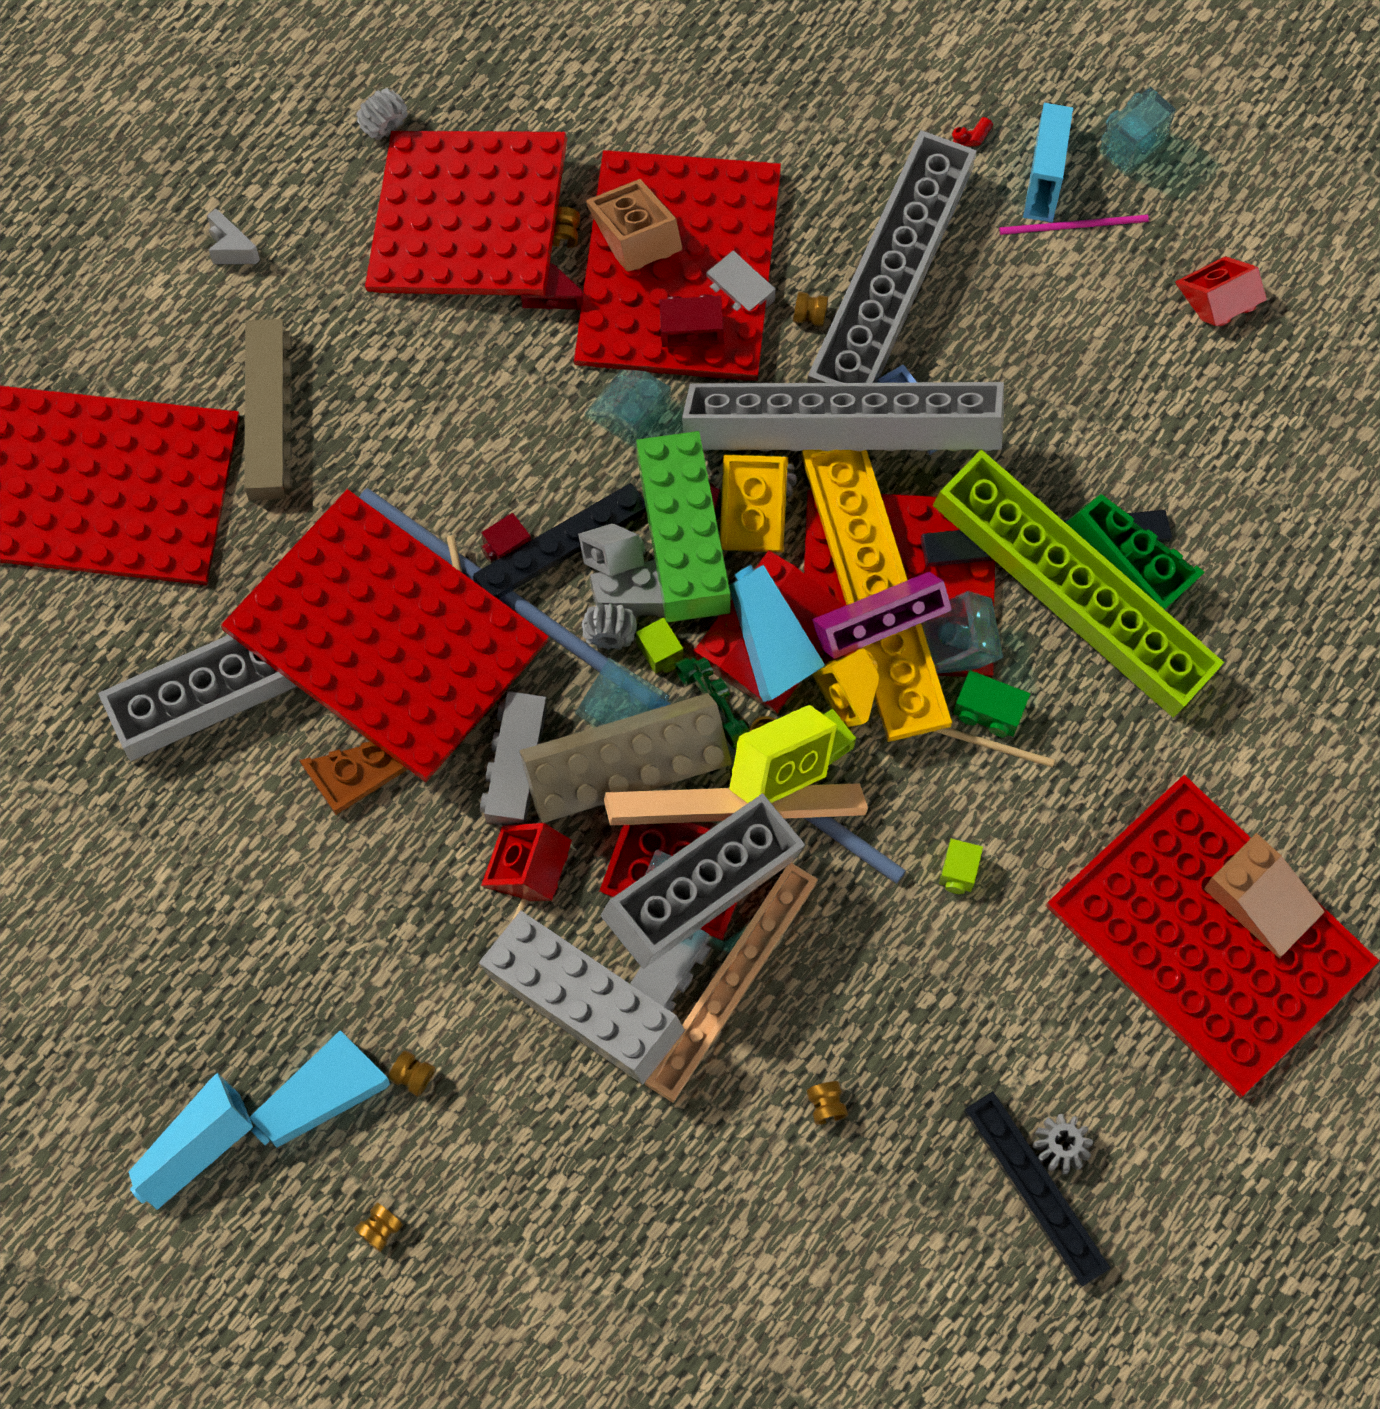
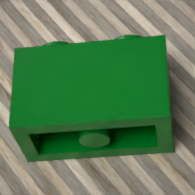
[953,670,1031,737]

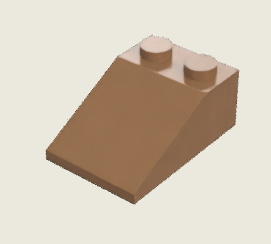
[586,179,683,272]
[1204,833,1325,959]

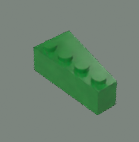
[1066,494,1205,610]

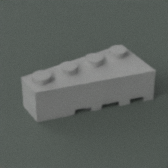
[590,560,720,617]

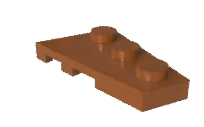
[299,741,408,816]

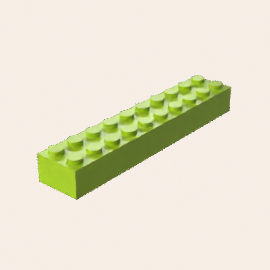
[933,449,1224,718]

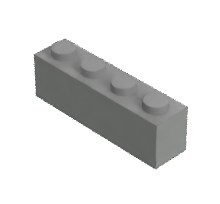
[480,691,547,826]
[630,929,711,1012]

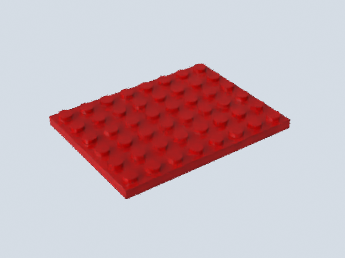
[574,150,781,381]
[0,386,240,585]
[221,489,549,782]
[1046,774,1380,1099]

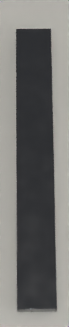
[920,509,1172,567]

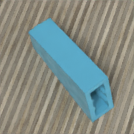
[1023,103,1073,223]
[729,565,825,702]
[249,1030,390,1148]
[128,1073,253,1210]

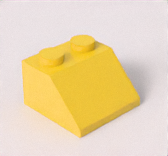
[812,648,880,727]

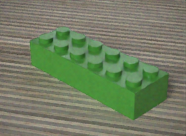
[636,431,730,623]

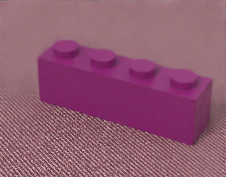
[812,572,952,659]

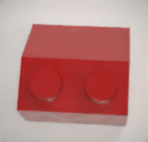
[1175,256,1267,326]
[481,823,572,901]

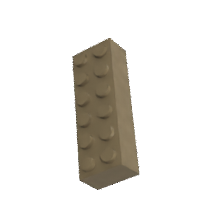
[519,693,732,823]

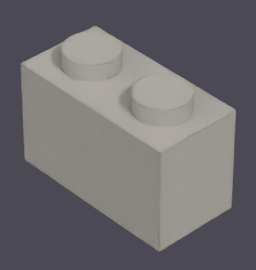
[707,251,776,311]
[578,523,645,576]

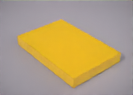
[720,455,788,553]

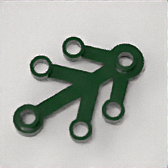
[674,657,749,749]

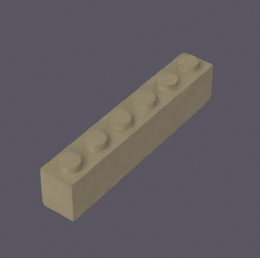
[244,319,292,501]

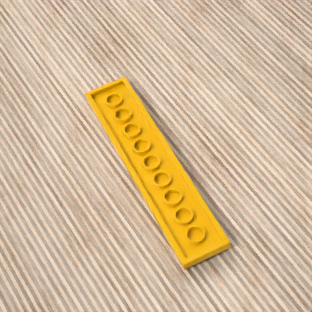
[801,450,952,742]

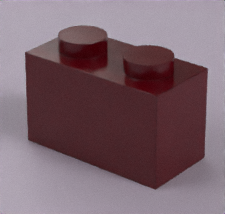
[659,294,724,347]

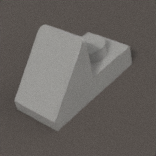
[207,209,260,264]

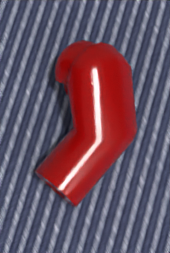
[952,117,993,147]

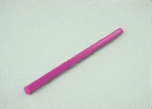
[999,214,1149,235]

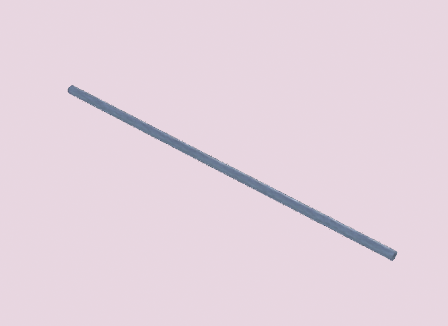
[359,488,906,884]

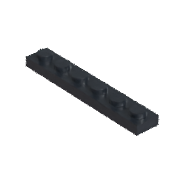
[473,483,646,599]
[963,1091,1111,1288]

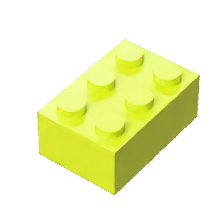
[729,705,837,803]

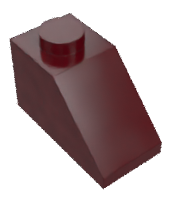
[521,263,583,310]

